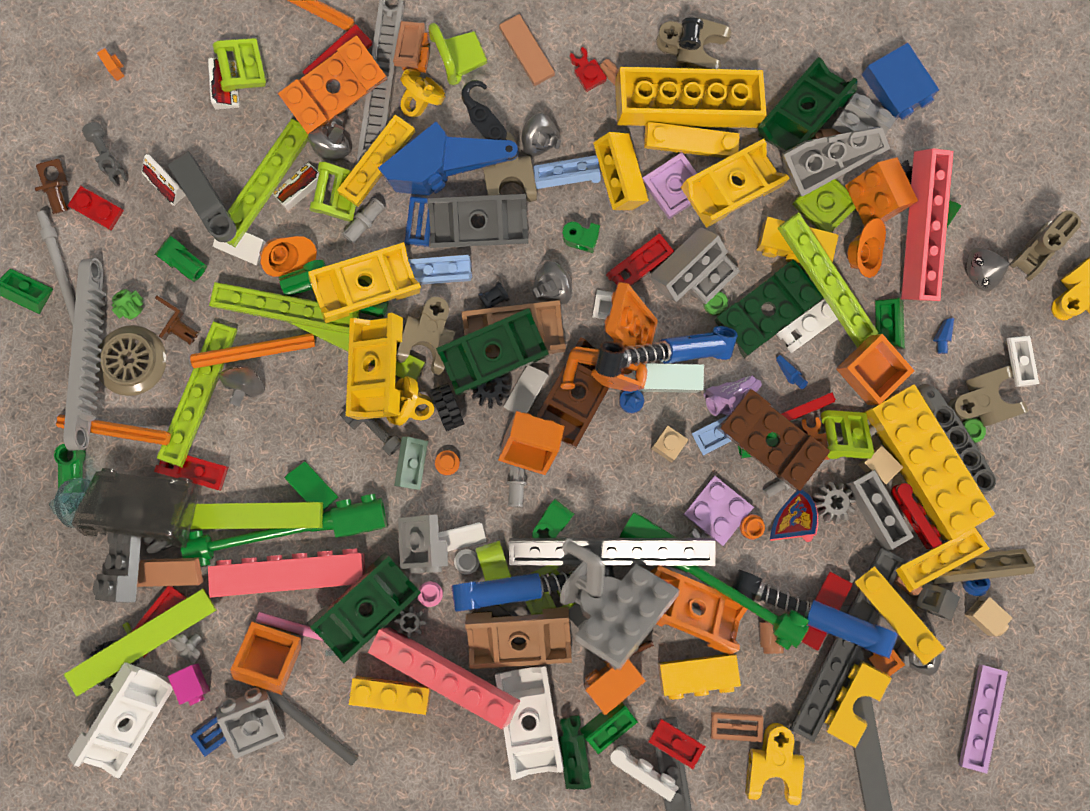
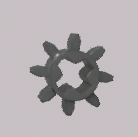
[394,606,427,638]

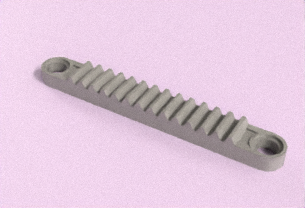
[357,0,404,163]
[63,258,106,451]

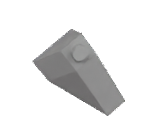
[782,126,890,196]

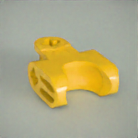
[1051,256,1090,320]
[745,723,804,806]

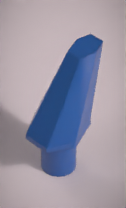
[933,318,954,354]
[777,355,808,389]

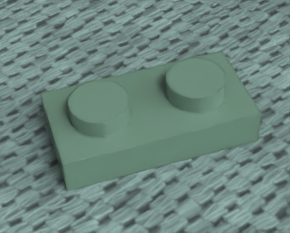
[394,437,428,490]

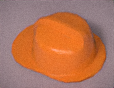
[847,218,886,278]
[259,236,317,277]

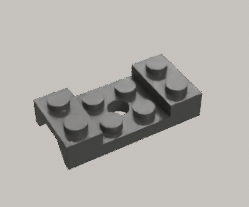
[427,194,528,248]
[93,497,144,602]

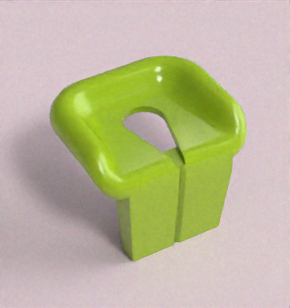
[428,23,487,85]

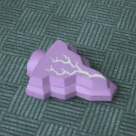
[703,376,762,416]

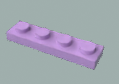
[959,664,1008,773]

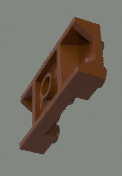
[536,337,609,449]
[716,389,831,491]

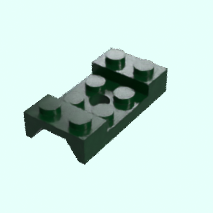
[758,57,858,152]
[714,259,823,359]
[436,308,549,396]
[307,552,421,664]

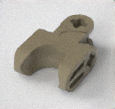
[656,17,731,69]
[483,132,537,202]
[1010,210,1081,281]
[396,297,455,375]
[947,366,1028,427]

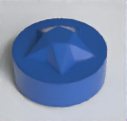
[619,390,644,414]
[962,578,991,596]

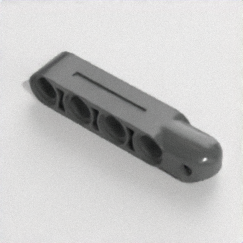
[168,151,237,243]
[917,384,996,493]

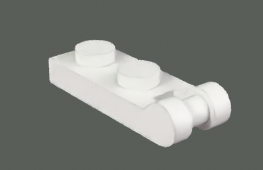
[776,299,838,353]
[611,745,679,802]

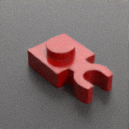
[570,47,607,92]

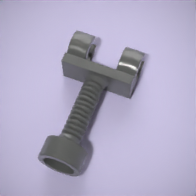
[82,122,128,186]
[340,409,401,456]

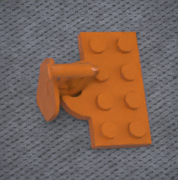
[560,282,658,392]

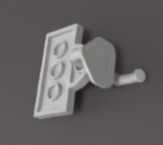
[560,538,679,670]

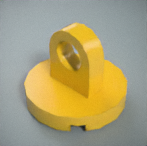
[400,69,446,117]
[386,376,434,426]

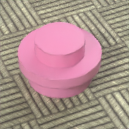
[418,581,443,607]

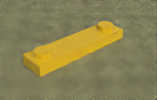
[337,115,415,207]
[644,122,740,158]
[895,528,989,592]
[854,566,945,665]

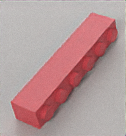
[901,148,953,301]
[208,549,366,597]
[368,627,521,729]

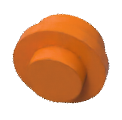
[435,450,460,476]
[740,514,765,540]

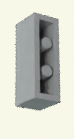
[649,227,728,302]
[845,470,914,550]

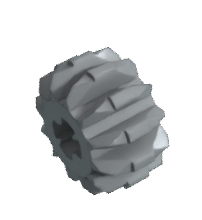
[813,482,856,524]

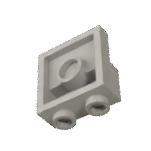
[832,93,896,135]
[398,515,448,573]
[215,688,285,759]

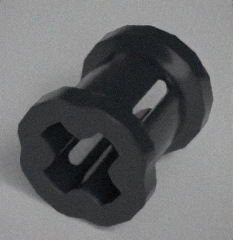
[679,17,704,50]
[478,281,510,309]

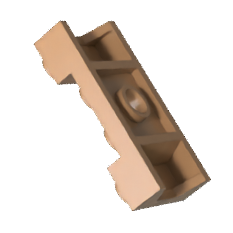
[462,300,566,359]
[465,607,572,669]

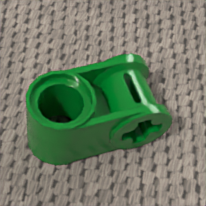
[532,499,575,538]

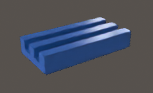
[404,196,430,247]
[190,716,227,757]

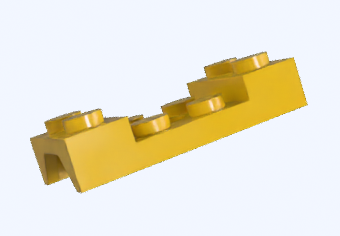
[680,139,790,228]
[308,242,421,323]
[346,313,403,420]

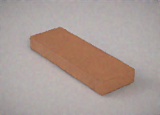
[499,14,555,87]
[137,558,203,587]

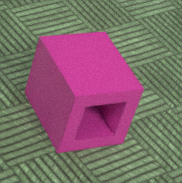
[168,663,210,706]

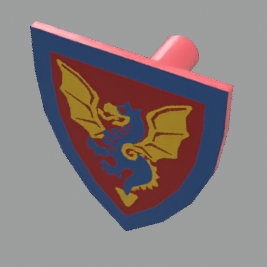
[770,490,818,542]

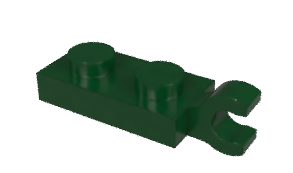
[558,715,591,790]

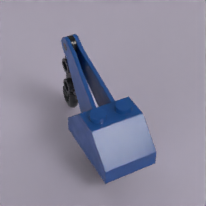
[378,80,519,196]

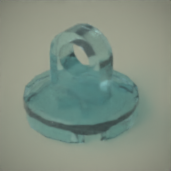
[49,478,102,528]

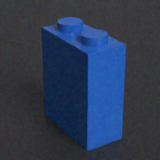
[862,43,939,120]

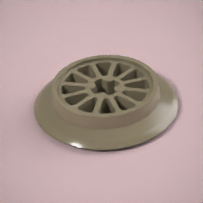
[96,326,166,396]

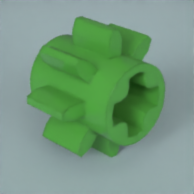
[111,289,143,320]

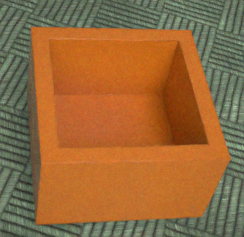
[845,157,918,226]
[836,334,915,405]
[498,411,564,475]
[230,622,302,695]
[583,659,646,715]

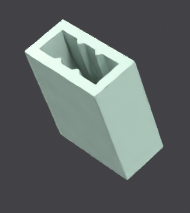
[634,363,704,393]

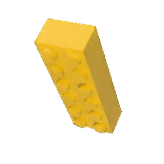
[615,67,766,128]
[864,384,995,540]

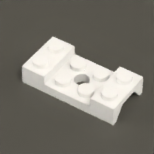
[67,662,173,778]
[495,664,564,780]

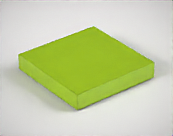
[792,179,856,233]

